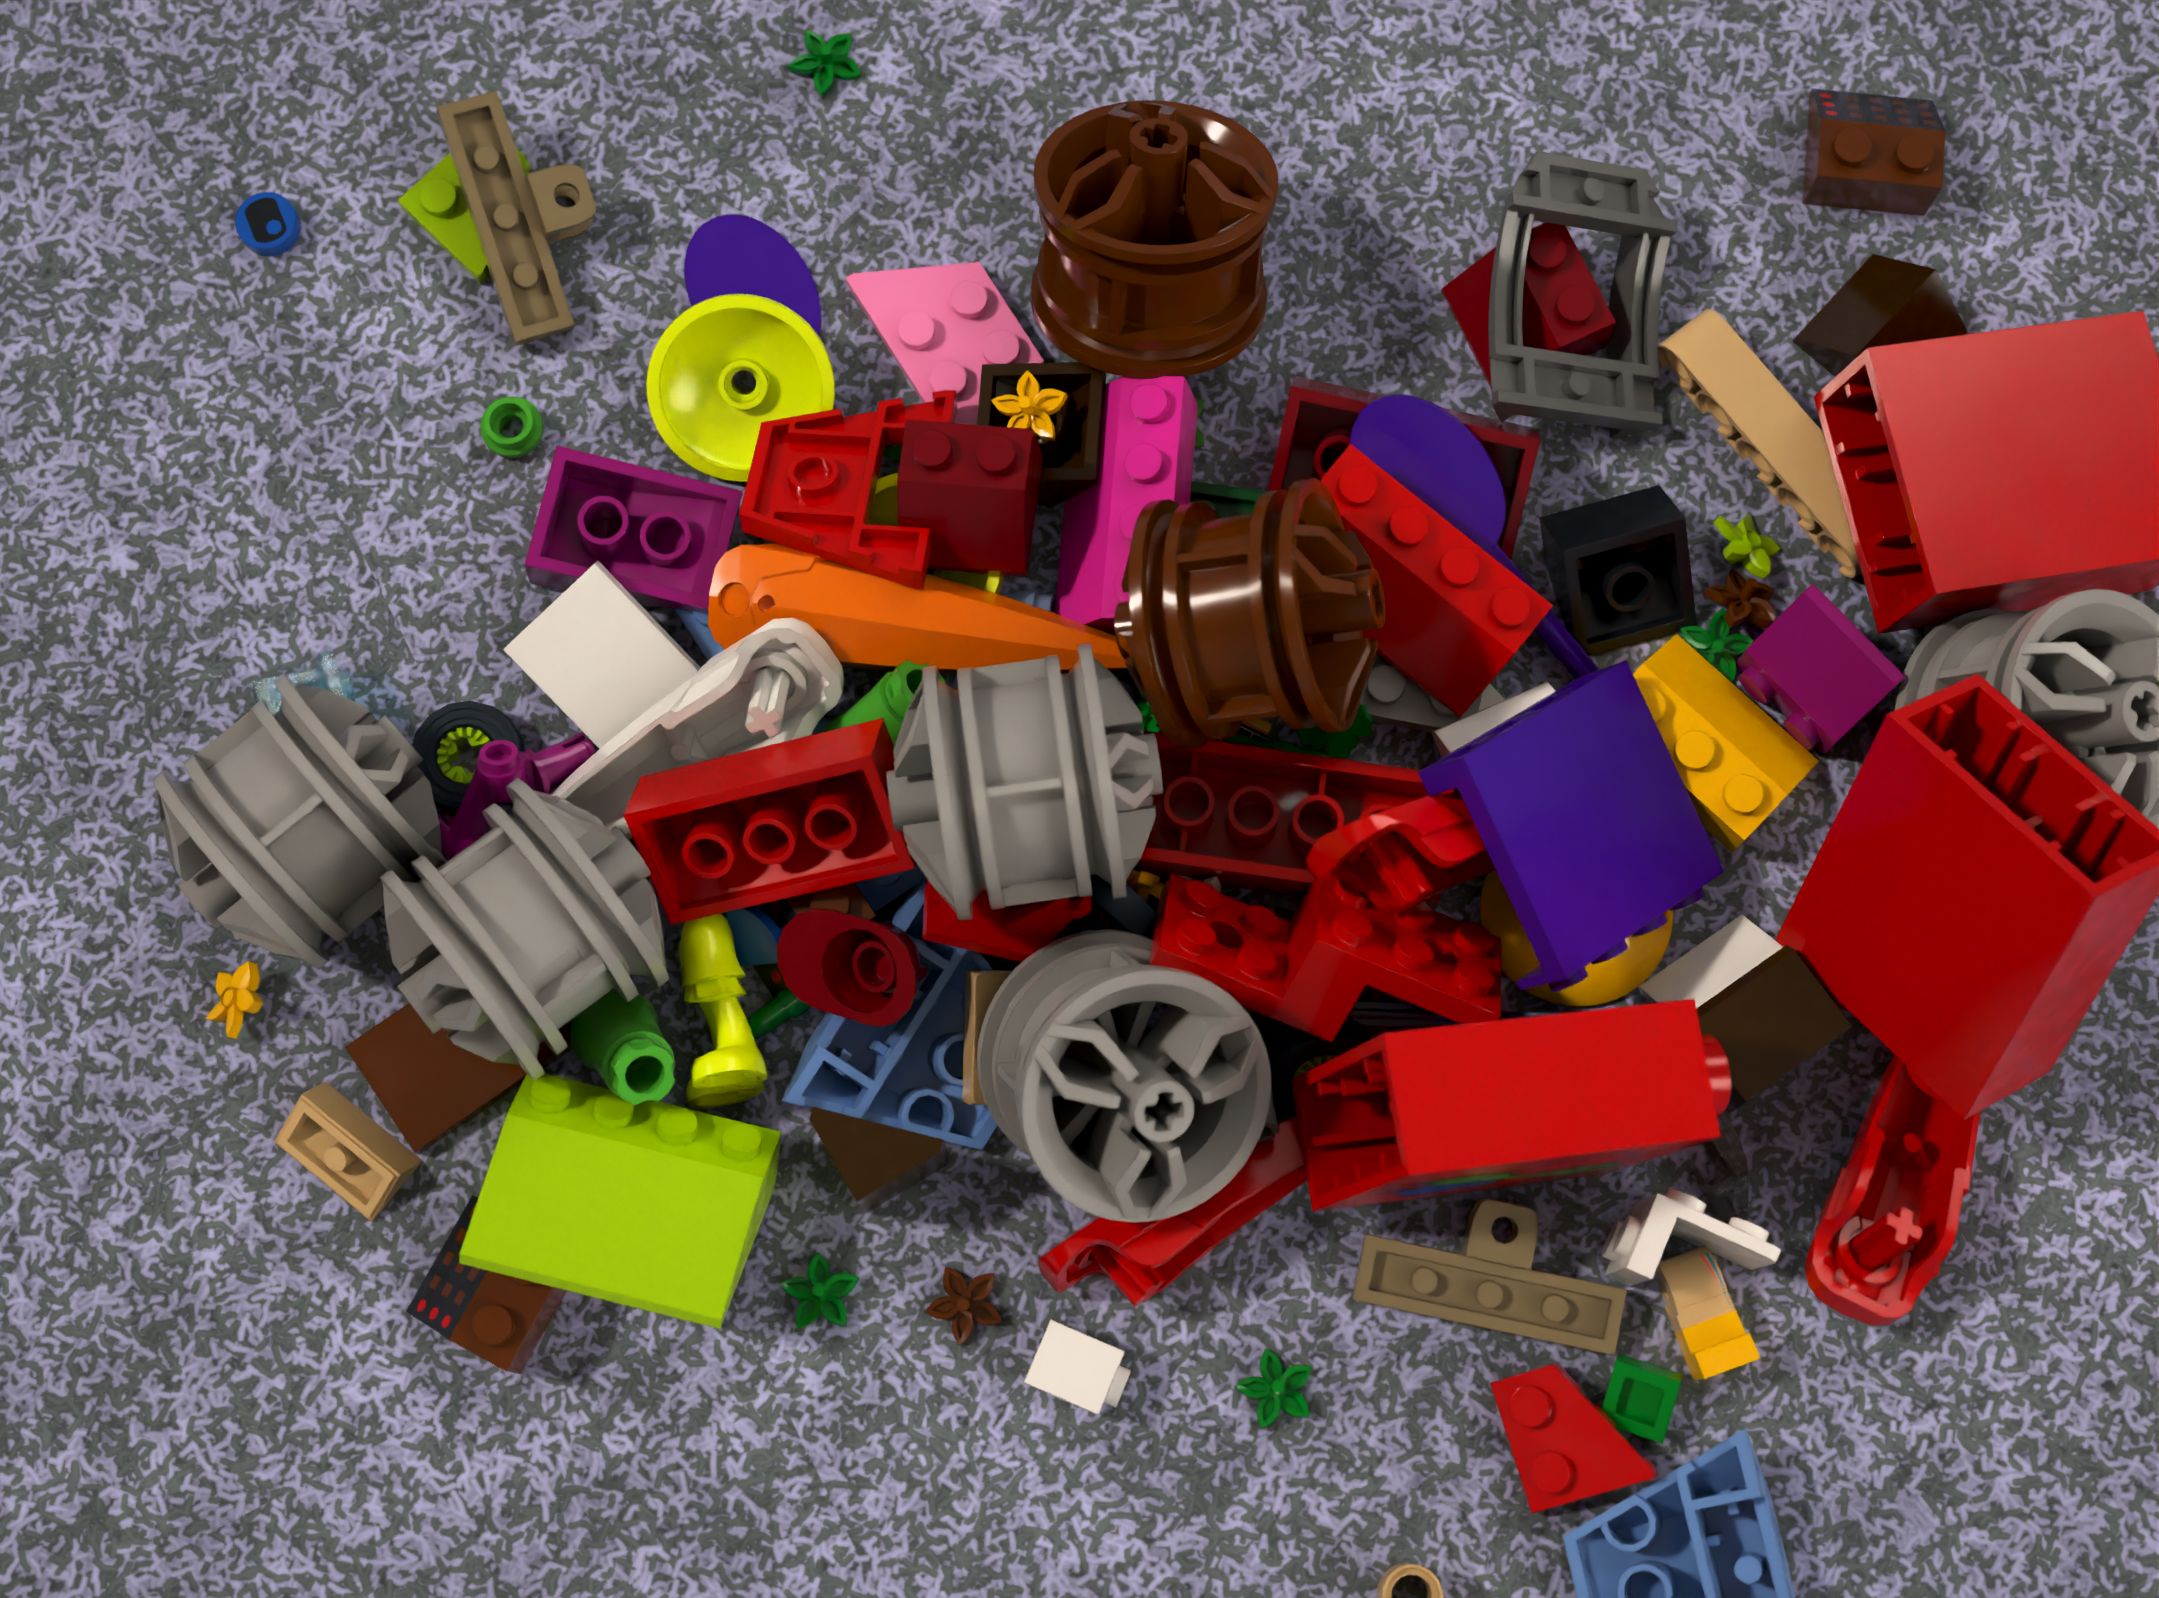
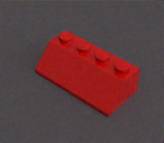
[1320,444,1553,719]
[623,718,916,925]

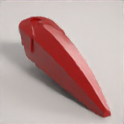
[1306,791,1496,914]
[1804,1054,1980,1326]
[1037,1115,1308,1307]

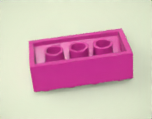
[1055,376,1198,636]

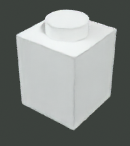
[1024,1320,1131,1416]

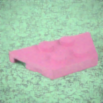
[846,262,1044,425]

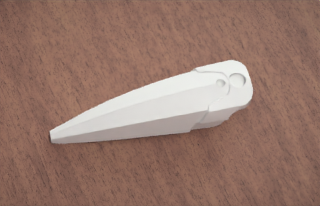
[551,618,844,839]

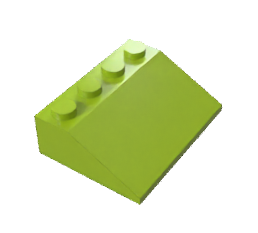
[459,1073,782,1329]

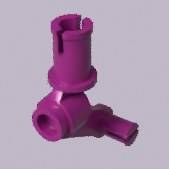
[437,732,596,861]

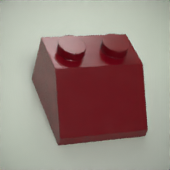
[1441,222,1616,388]
[897,419,1043,578]

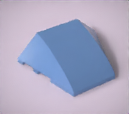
[782,879,997,1150]
[1563,1428,1796,1598]

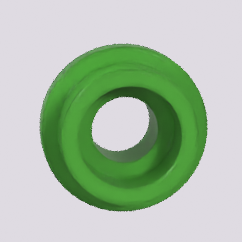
[480,397,544,458]

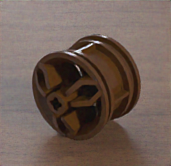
[1031,100,1279,379]
[1114,478,1386,749]

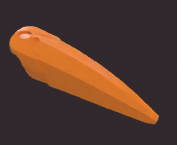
[708,543,1128,674]

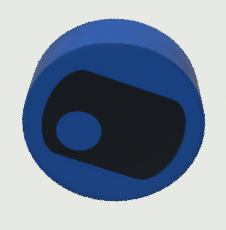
[235,192,301,256]

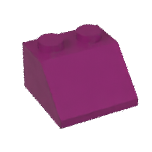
[1736,584,1905,756]

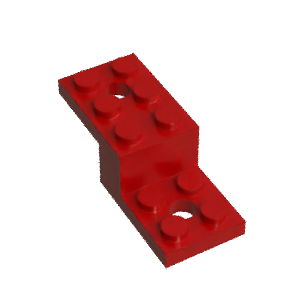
[1149,873,1501,1042]

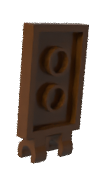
[345,1003,574,1154]

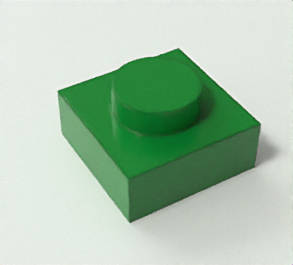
[1602,1353,1683,1444]

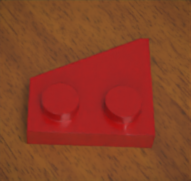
[1490,1362,1659,1513]

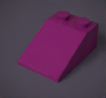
[525,446,743,613]

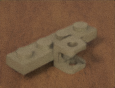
[436,91,596,347]
[1352,1197,1627,1355]

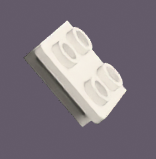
[1601,1189,1781,1286]

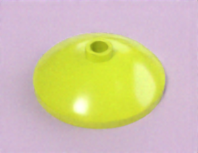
[646,294,835,482]

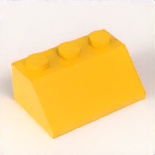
[1633,634,1819,853]

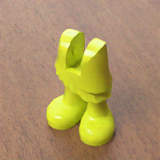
[679,913,768,1109]

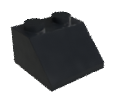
[1539,485,1697,656]

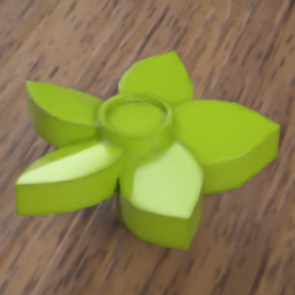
[1714,513,1781,579]

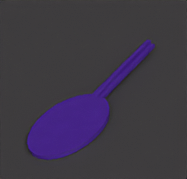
[684,214,822,338]
[1350,394,1600,679]

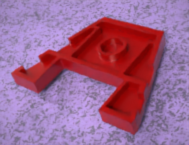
[739,390,957,589]

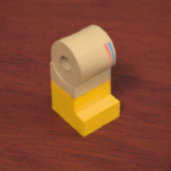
[1654,1245,1760,1381]

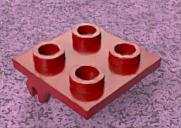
[922,876,1092,962]

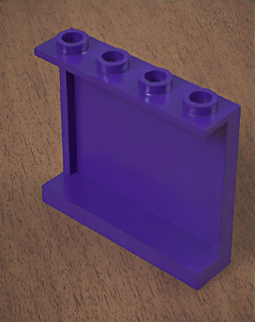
[1418,661,1724,992]

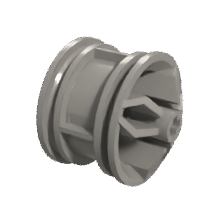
[1895,589,2159,828]
[886,643,1163,921]
[152,673,447,969]
[380,778,669,1081]
[977,929,1271,1222]

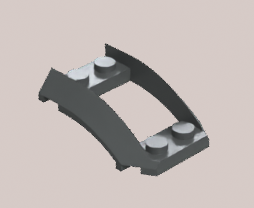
[1488,151,1678,438]

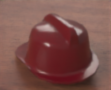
[777,908,928,1027]

